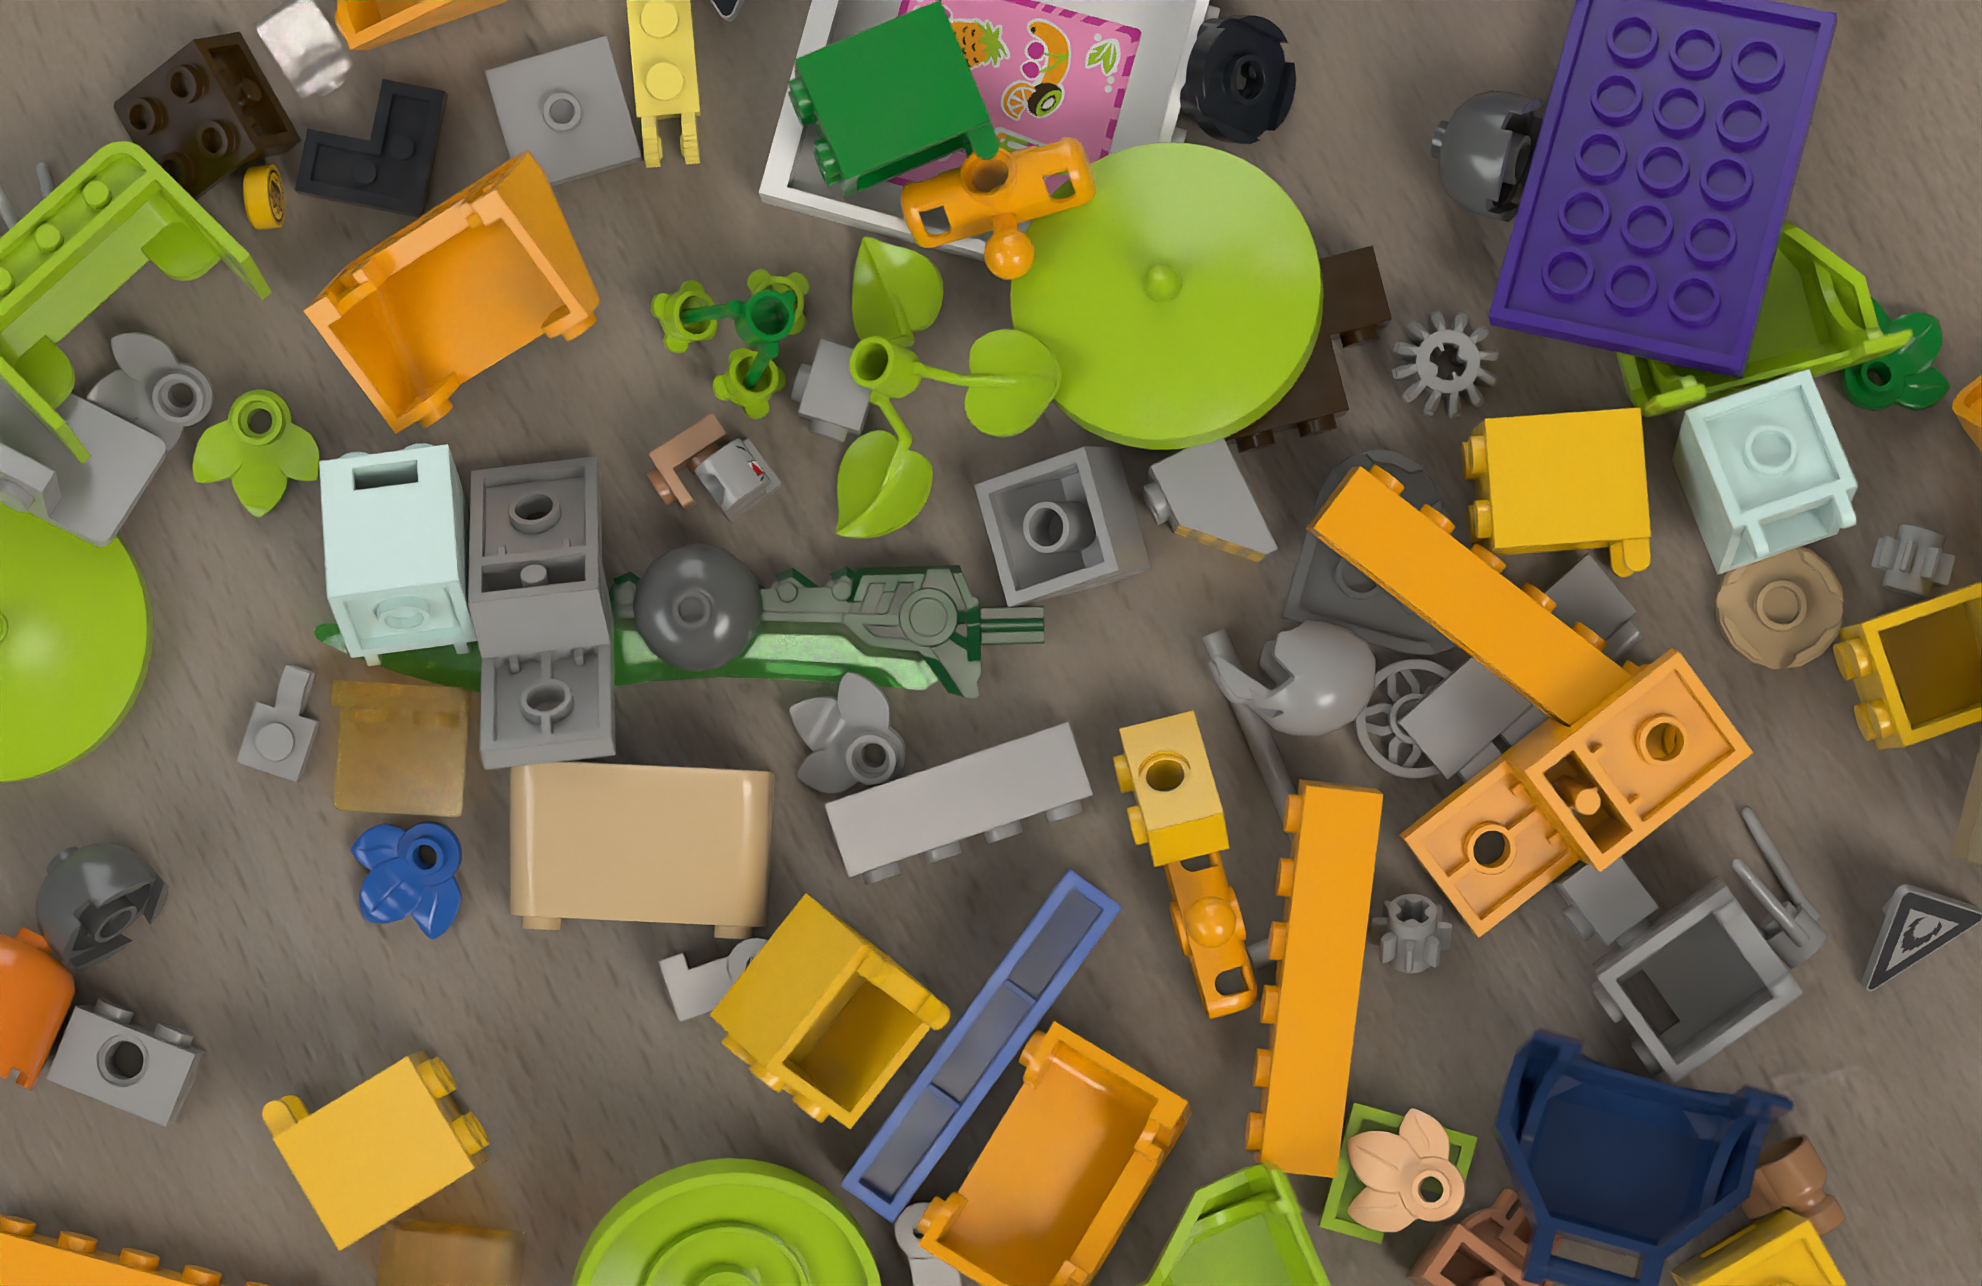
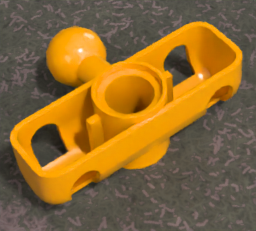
[900,137,1096,280]
[1163,851,1258,1020]

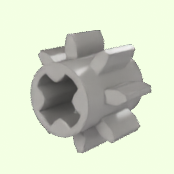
[1871,524,1957,599]
[1370,894,1452,974]

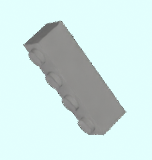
[824,722,1093,885]

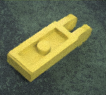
[626,0,701,168]

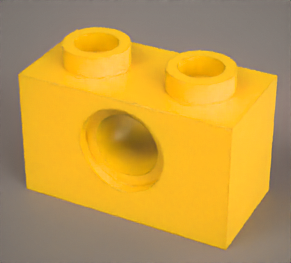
[1112,710,1229,867]

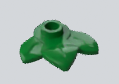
[1841,297,1951,411]

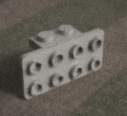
[0,380,167,547]

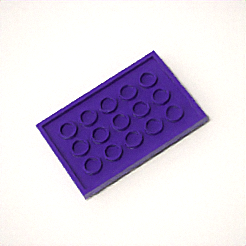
[1488,0,1837,379]

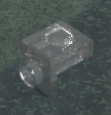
[253,0,355,99]

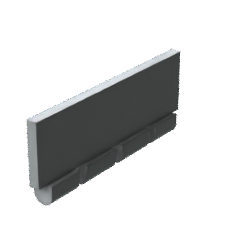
[1396,554,1643,783]

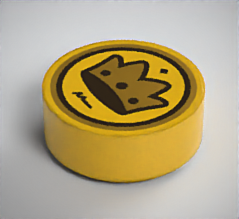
[243,164,285,230]

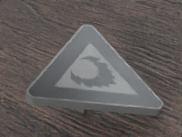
[1861,884,1982,991]

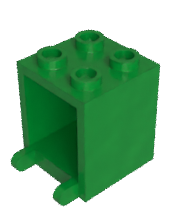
[788,0,999,198]

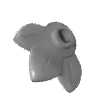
[86,332,214,452]
[789,671,907,794]

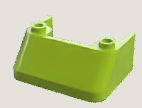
[0,141,272,464]

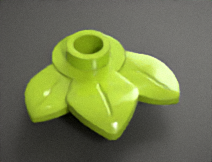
[192,389,321,518]

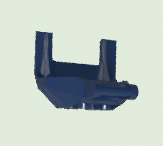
[1492,1028,1794,1286]

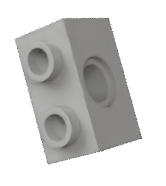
[46,998,206,1127]

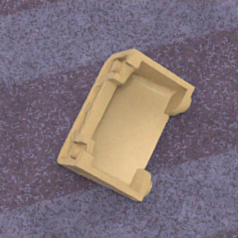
[510,761,775,939]

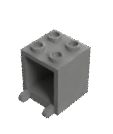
[1590,876,1803,1083]

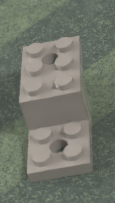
[468,456,615,770]

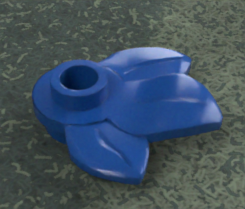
[350,821,462,939]

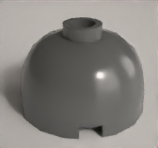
[1431,90,1544,222]
[633,543,763,672]
[35,843,169,969]

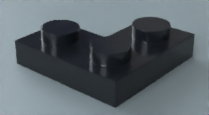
[295,79,448,218]

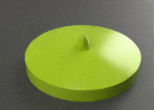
[1010,142,1324,450]
[0,501,154,783]
[572,1158,881,1286]

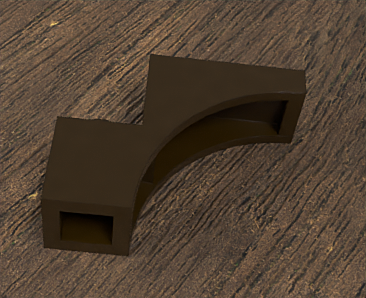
[1224,245,1392,453]

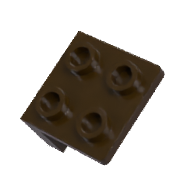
[114,32,302,201]

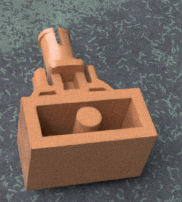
[1405,1188,1564,1286]

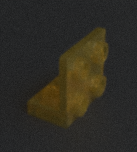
[331,680,471,817]

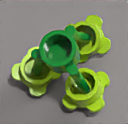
[651,269,809,419]

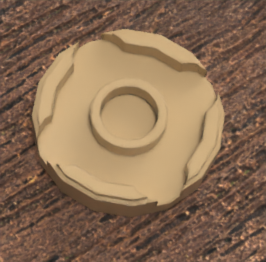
[1714,547,1844,670]

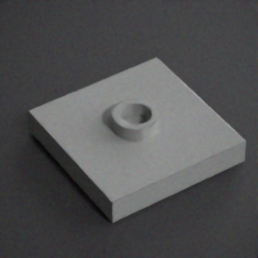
[485,36,643,187]

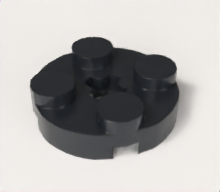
[1180,15,1296,144]

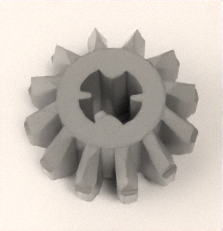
[1390,310,1499,419]

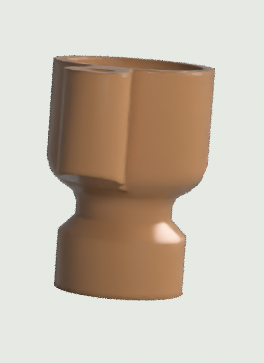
[1740,1134,1846,1237]

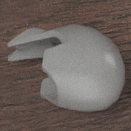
[1208,620,1376,736]

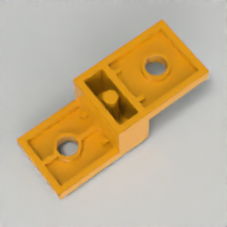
[1399,648,1753,938]

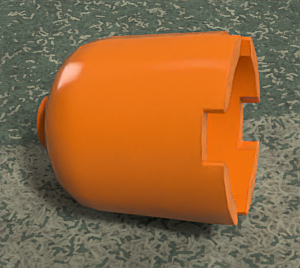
[0,927,76,1091]

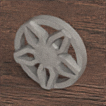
[1354,659,1451,779]

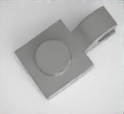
[236,665,321,782]

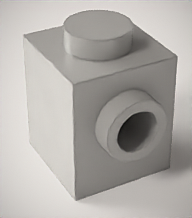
[791,339,872,443]
[1552,857,1659,947]

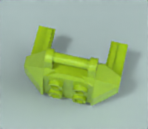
[1616,220,1913,418]
[1133,1161,1331,1286]

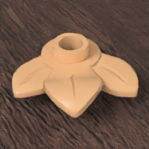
[1347,1108,1466,1232]

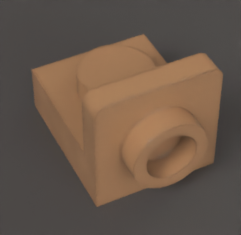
[646,412,730,512]

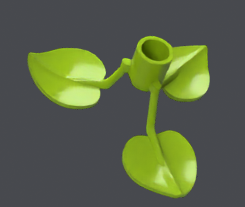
[836,237,1062,539]

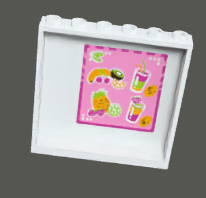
[759,0,1221,263]

